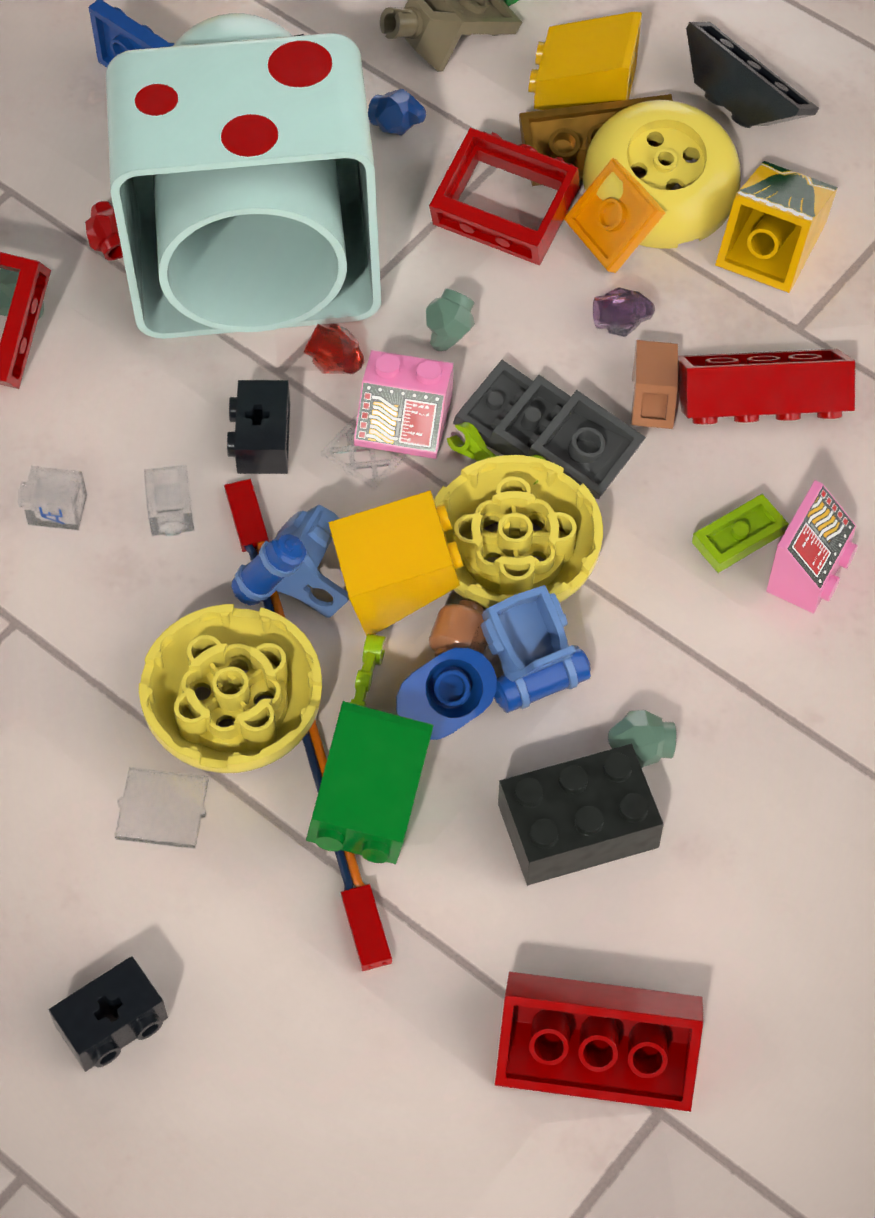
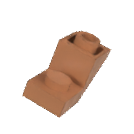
[630,340,678,429]

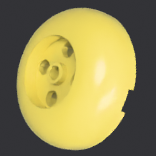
[583,100,741,249]
[434,455,603,609]
[139,604,322,773]

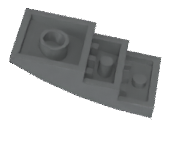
[453,360,646,499]

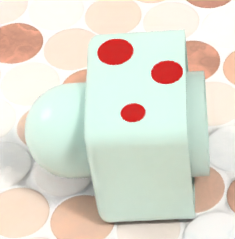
[106,13,381,339]

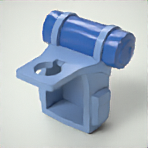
[231,505,349,618]
[481,585,591,713]

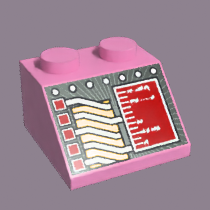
[354,350,454,459]
[766,480,858,613]

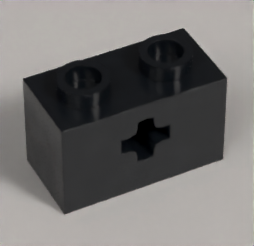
[227,380,291,474]
[48,956,168,1072]

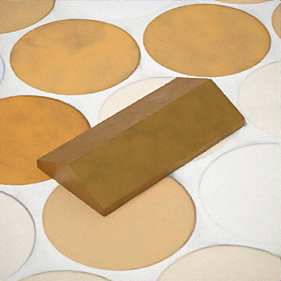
[519,94,686,186]

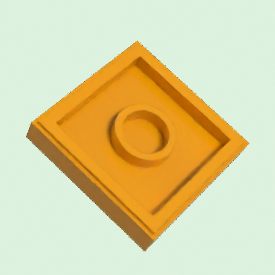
[564,158,666,273]

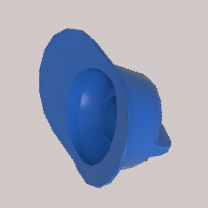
[396,648,497,740]

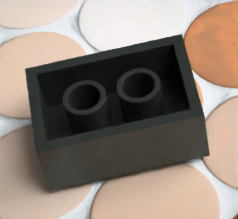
[498,744,664,886]

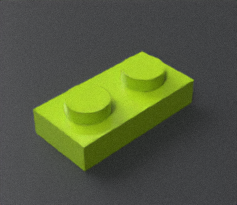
[692,494,789,573]

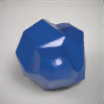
[368,89,426,136]

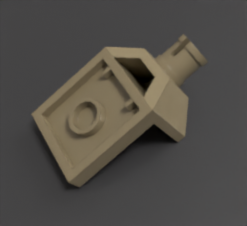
[380,0,522,72]

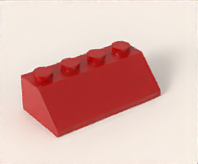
[678,349,855,424]
[495,971,704,1112]

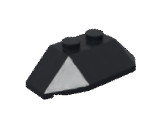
[686,22,819,128]

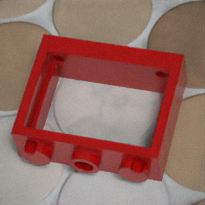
[429,127,580,266]
[0,252,51,389]

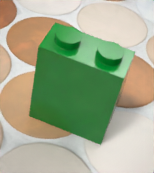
[306,701,434,864]

